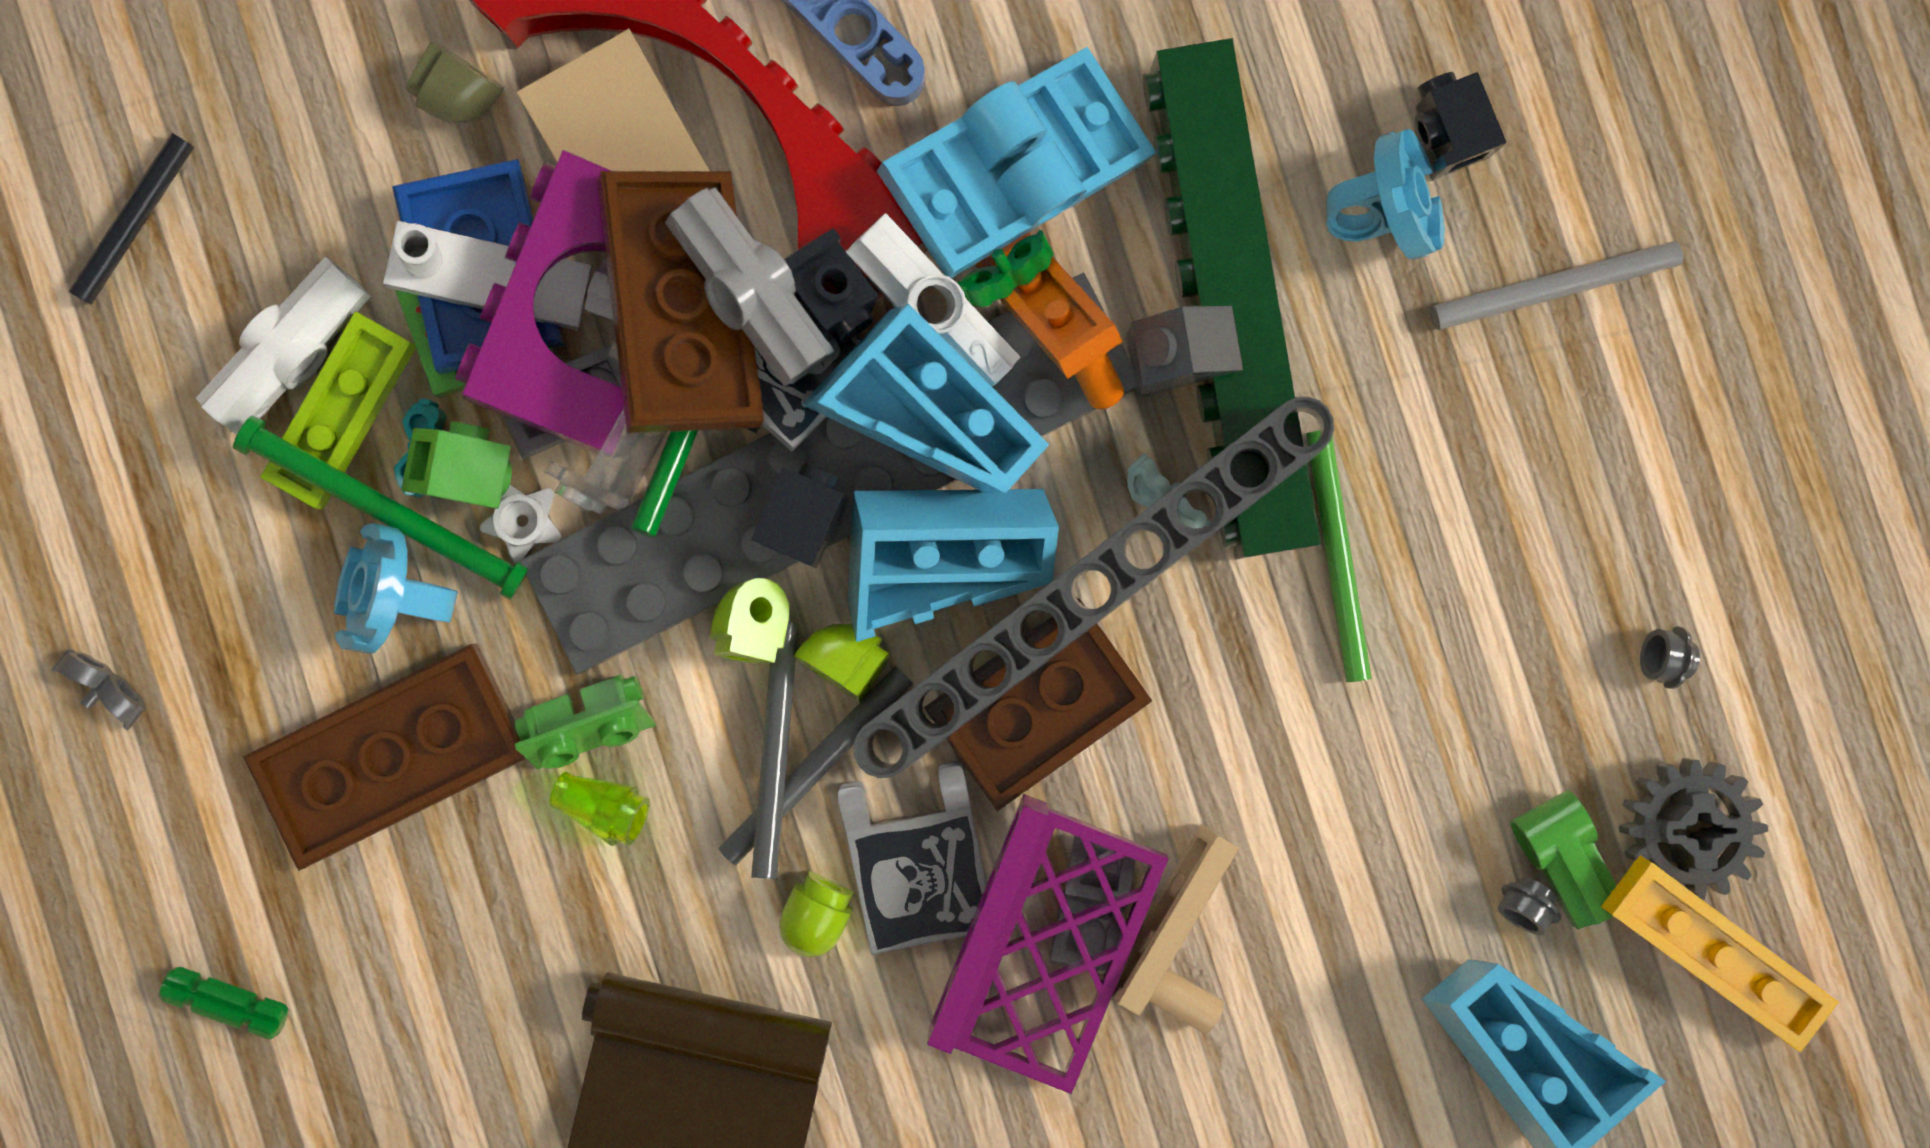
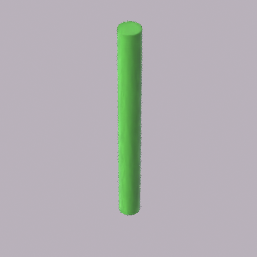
[1306,430,1372,682]

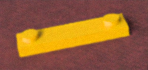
[1601,855,1839,1053]

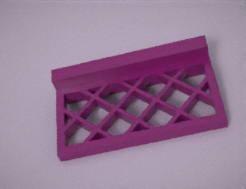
[927,793,1169,1094]

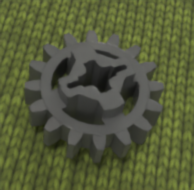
[1619,758,1768,900]

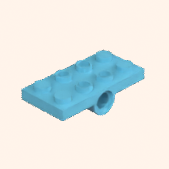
[877,47,1157,278]

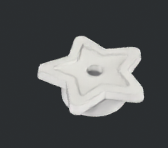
[480,485,562,563]

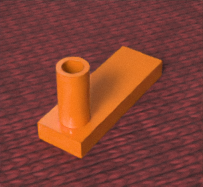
[975,232,1124,409]

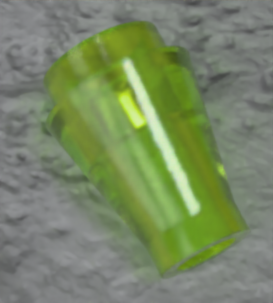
[549,771,650,846]

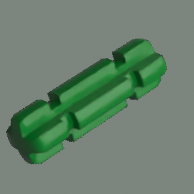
[159,967,289,1039]

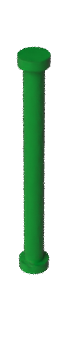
[233,415,528,600]

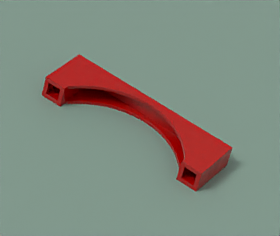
[469,0,928,306]

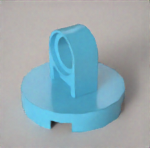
[1326,129,1445,260]
[334,523,458,654]

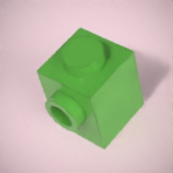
[401,421,512,509]

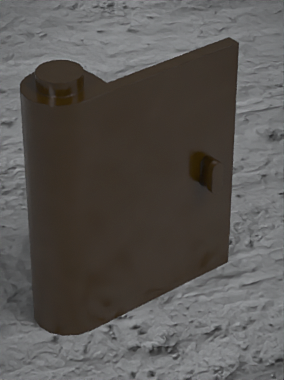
[567,972,832,1148]

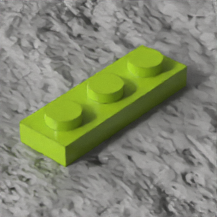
[260,311,416,510]

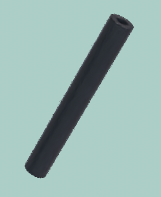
[68,133,195,305]

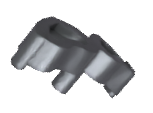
[51,649,146,731]

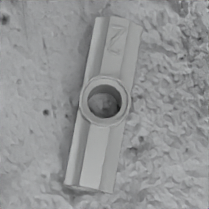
[665,188,834,387]

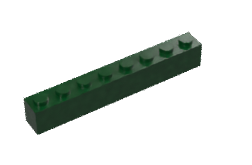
[1143,38,1321,560]

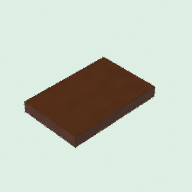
[924,598,1152,812]

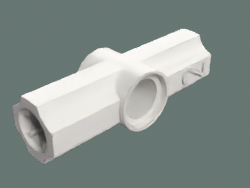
[845,213,1020,387]
[196,257,371,435]

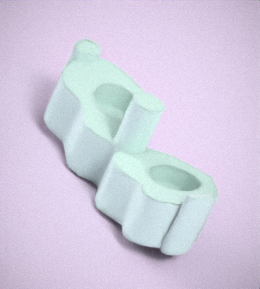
[1127,454,1211,528]

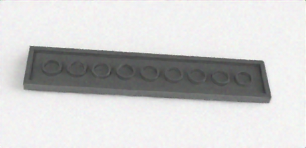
[519,272,1136,674]

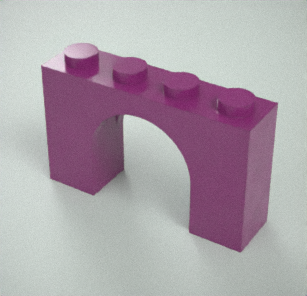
[455,150,626,458]

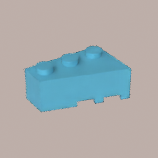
[802,304,1049,493]
[847,489,1059,642]
[1422,959,1666,1148]

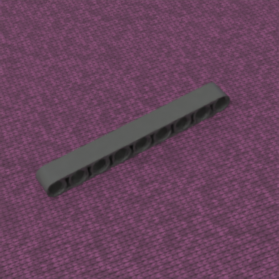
[853,396,1334,778]

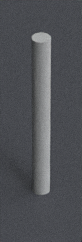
[1431,241,1683,330]

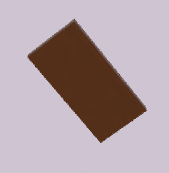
[597,171,764,433]
[243,644,526,871]

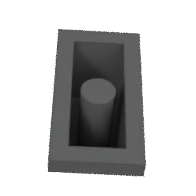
[1126,306,1243,397]

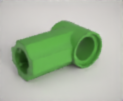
[1510,790,1617,930]

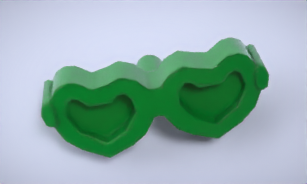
[957,230,1054,307]

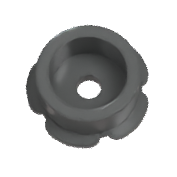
[1640,626,1700,689]
[1498,878,1561,935]

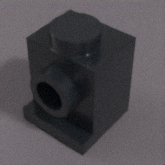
[1415,71,1507,181]
[784,228,879,343]

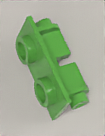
[515,674,656,769]

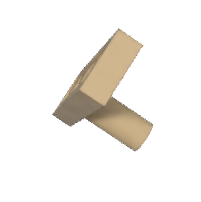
[1112,824,1239,1034]

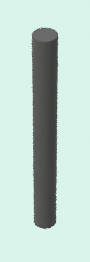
[751,622,799,879]
[718,666,914,866]

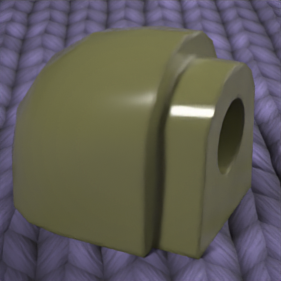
[406,42,504,122]

